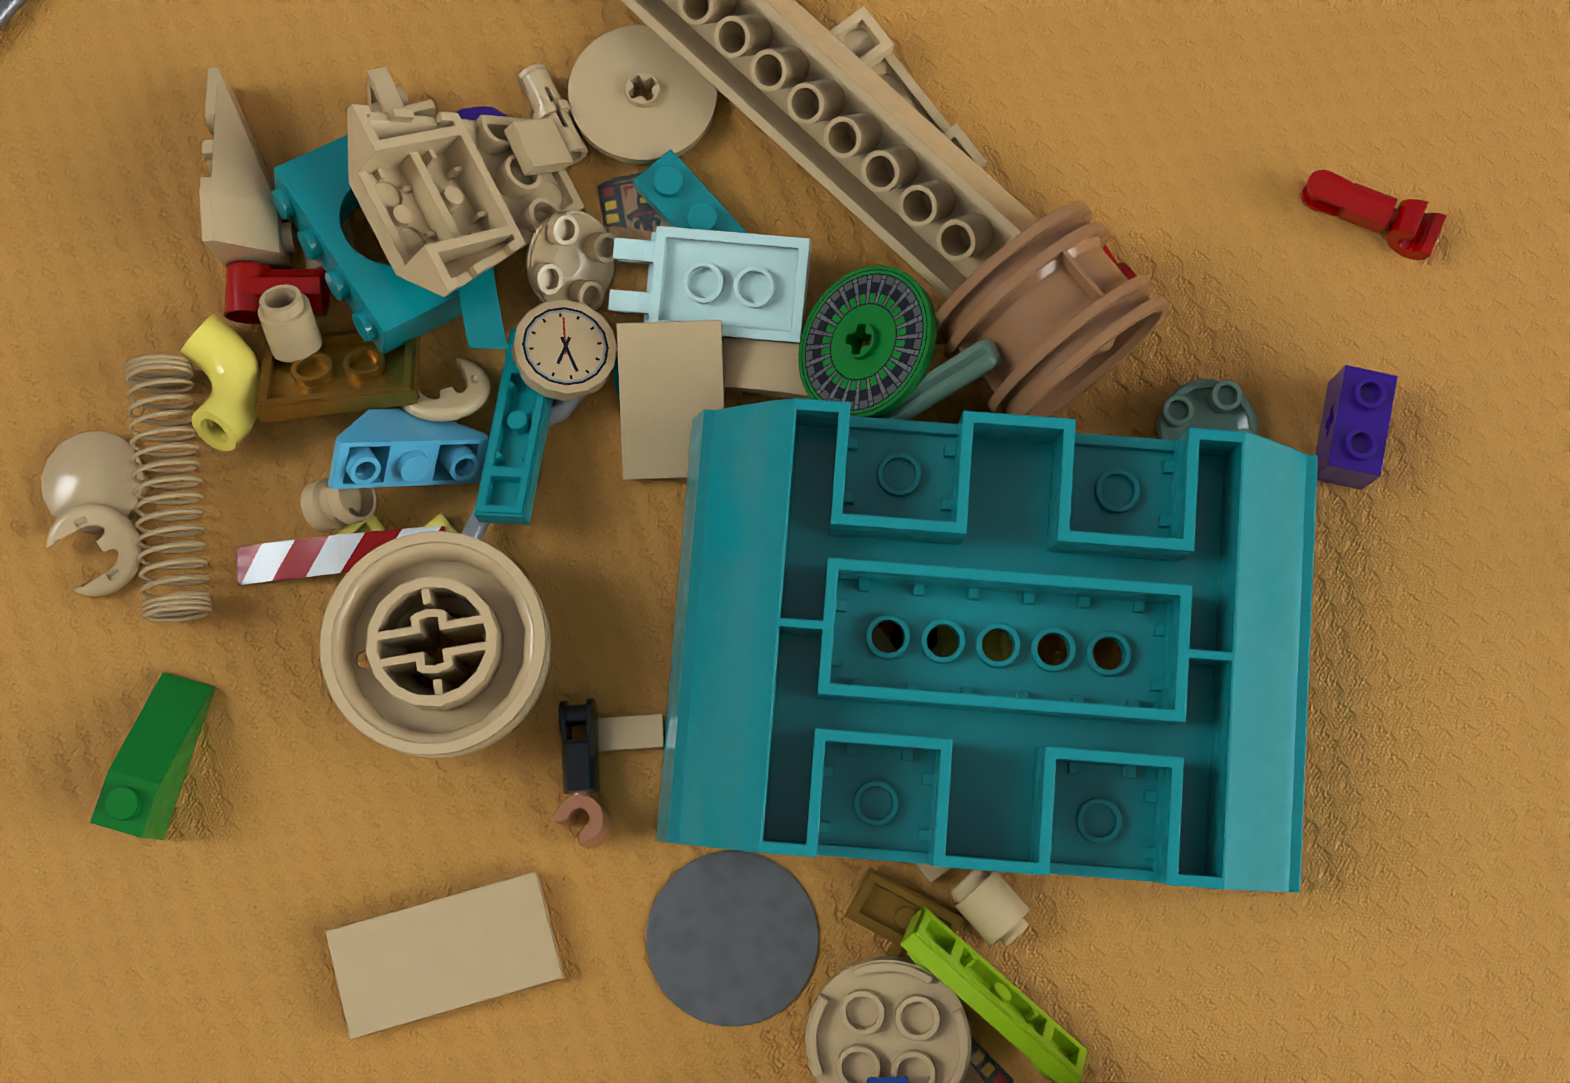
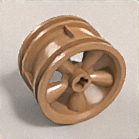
[935,201,1171,417]

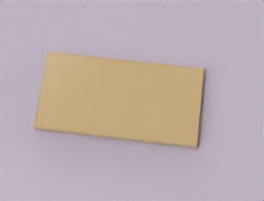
[325,871,565,1039]

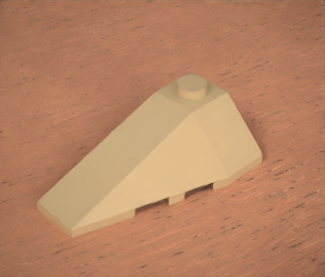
[199,67,299,269]

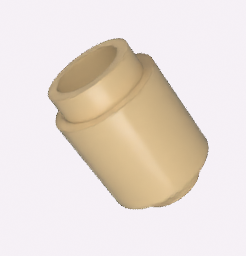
[258,284,322,362]
[949,870,1030,947]

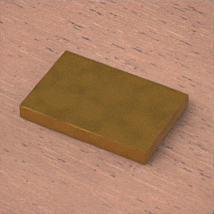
[256,329,421,423]

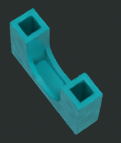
[270,135,462,354]

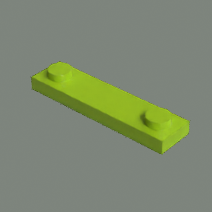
[900,907,1087,1083]

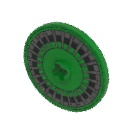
[798,265,937,418]

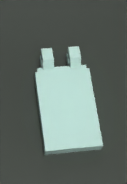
[608,226,812,344]

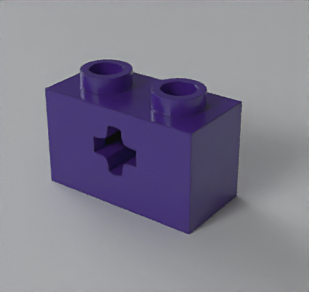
[1315,365,1398,490]

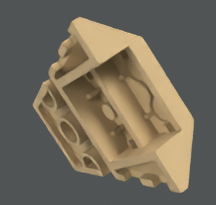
[347,104,585,297]

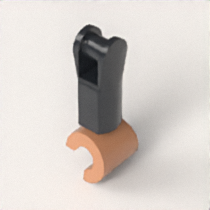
[554,698,612,849]

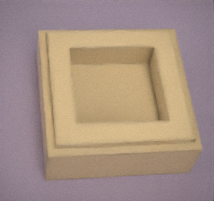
[504,117,573,176]

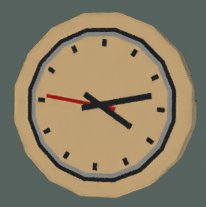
[512,299,617,401]

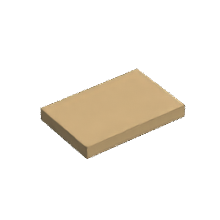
[616,320,724,480]

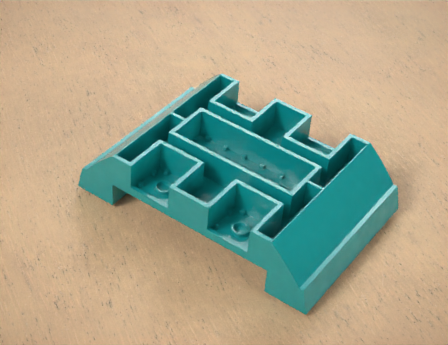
[656,398,1318,893]

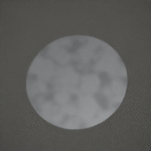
[646,851,818,1026]

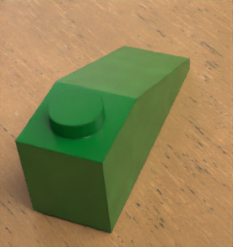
[90,672,215,840]

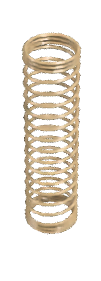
[124,354,212,622]

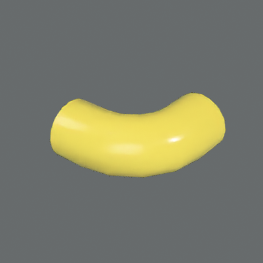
[180,313,261,451]

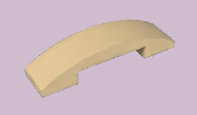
[830,6,987,168]
[722,338,810,399]

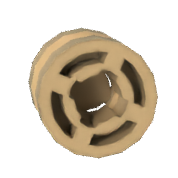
[300,478,376,532]

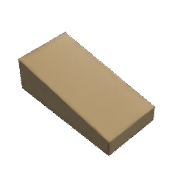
[597,714,665,752]

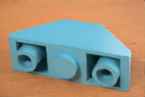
[328,409,489,489]

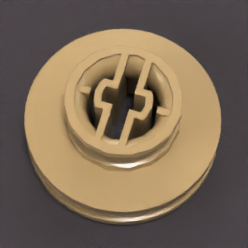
[320,531,551,759]

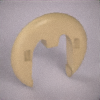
[402,358,491,422]
[46,504,142,597]

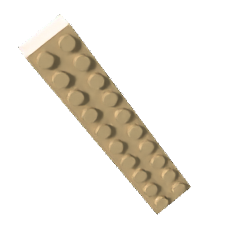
[621,0,1039,299]

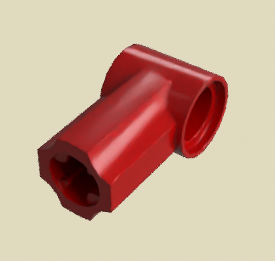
[224,261,331,324]

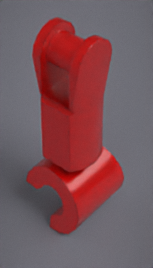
[1301,169,1447,260]

